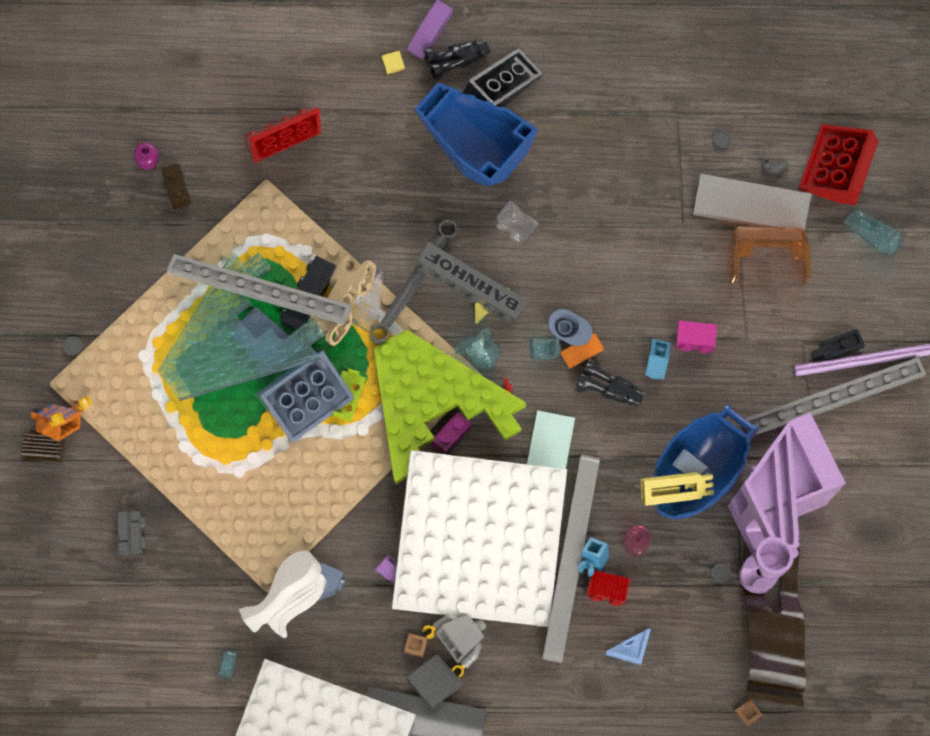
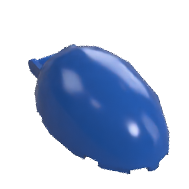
[653,405,760,519]

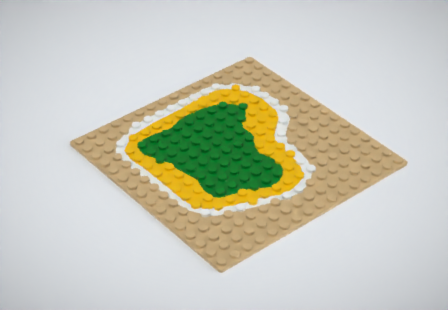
[50,180,482,592]

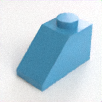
[645,339,671,380]

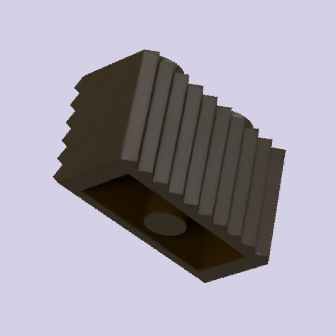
[161,164,191,209]
[21,430,65,462]

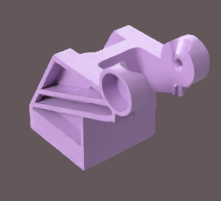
[728,413,845,594]

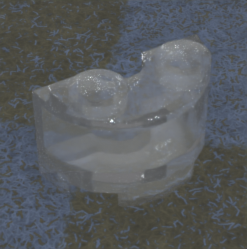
[496,200,539,243]

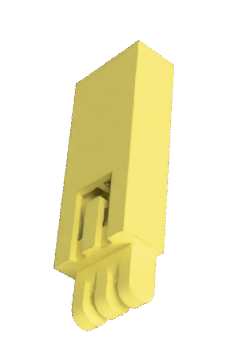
[640,472,714,506]

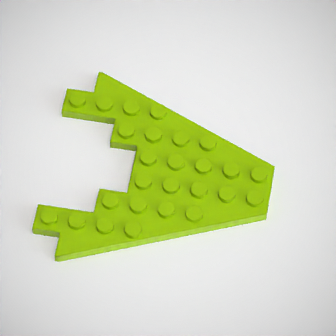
[374,329,526,484]

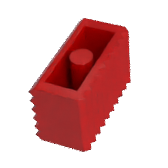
[586,570,630,607]

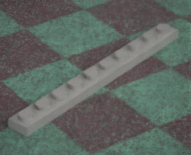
[167,254,352,325]
[745,357,926,437]

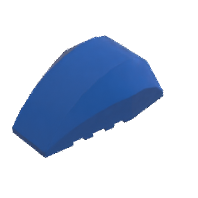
[415,83,538,186]

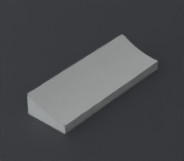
[693,174,811,235]

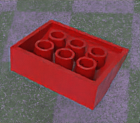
[244,107,322,163]
[798,124,879,205]

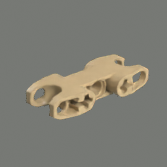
[306,256,376,346]

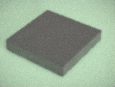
[406,654,463,709]

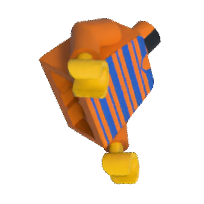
[31,396,92,441]

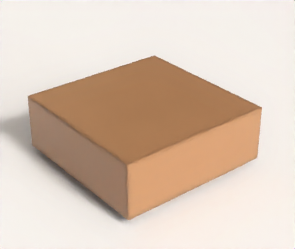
[404,633,428,658]
[734,699,763,727]

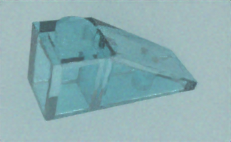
[844,209,903,258]

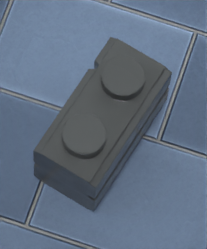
[117,511,146,555]

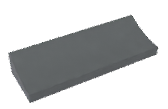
[367,687,486,736]

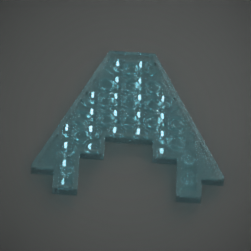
[157,252,325,401]

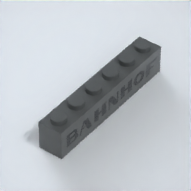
[415,242,527,324]

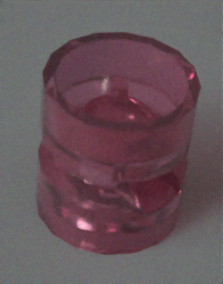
[623,526,651,557]

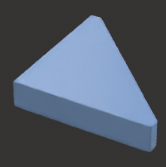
[605,629,651,665]

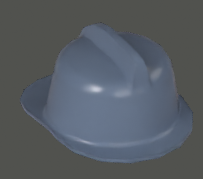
[548,309,592,346]

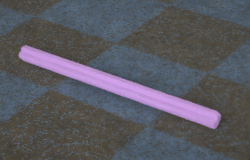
[794,344,930,376]

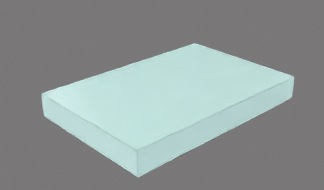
[527,410,575,469]

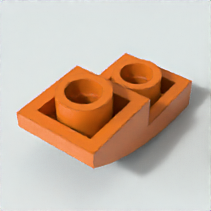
[560,333,605,369]

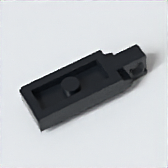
[811,329,865,361]

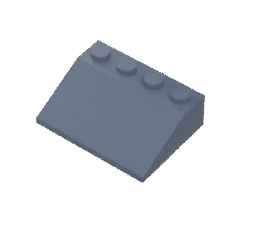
[256,349,354,443]

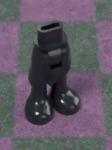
[424,40,490,80]
[575,358,645,406]

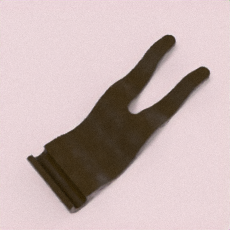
[742,542,806,707]

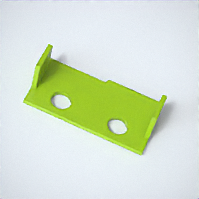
[331,369,366,422]

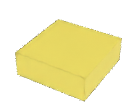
[382,51,405,74]

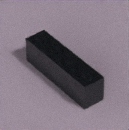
[280,256,336,336]

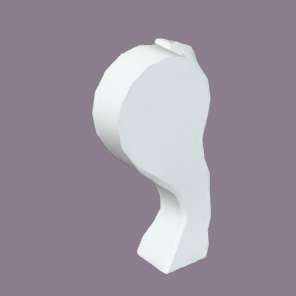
[239,551,327,638]

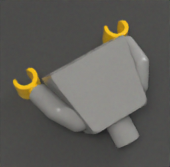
[423,615,486,678]

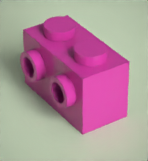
[675,320,717,354]

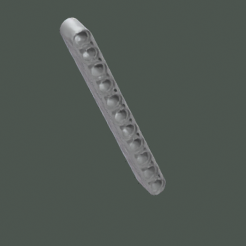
[542,454,600,663]

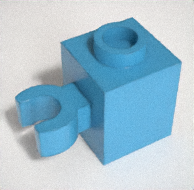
[579,537,609,576]

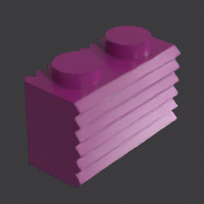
[432,412,471,455]

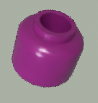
[134,142,159,170]

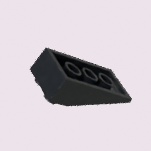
[463,48,543,108]

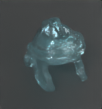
[454,327,502,370]

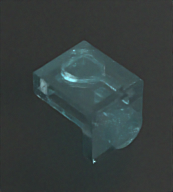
[529,337,561,361]

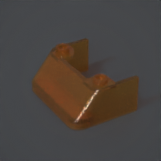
[731,226,811,284]

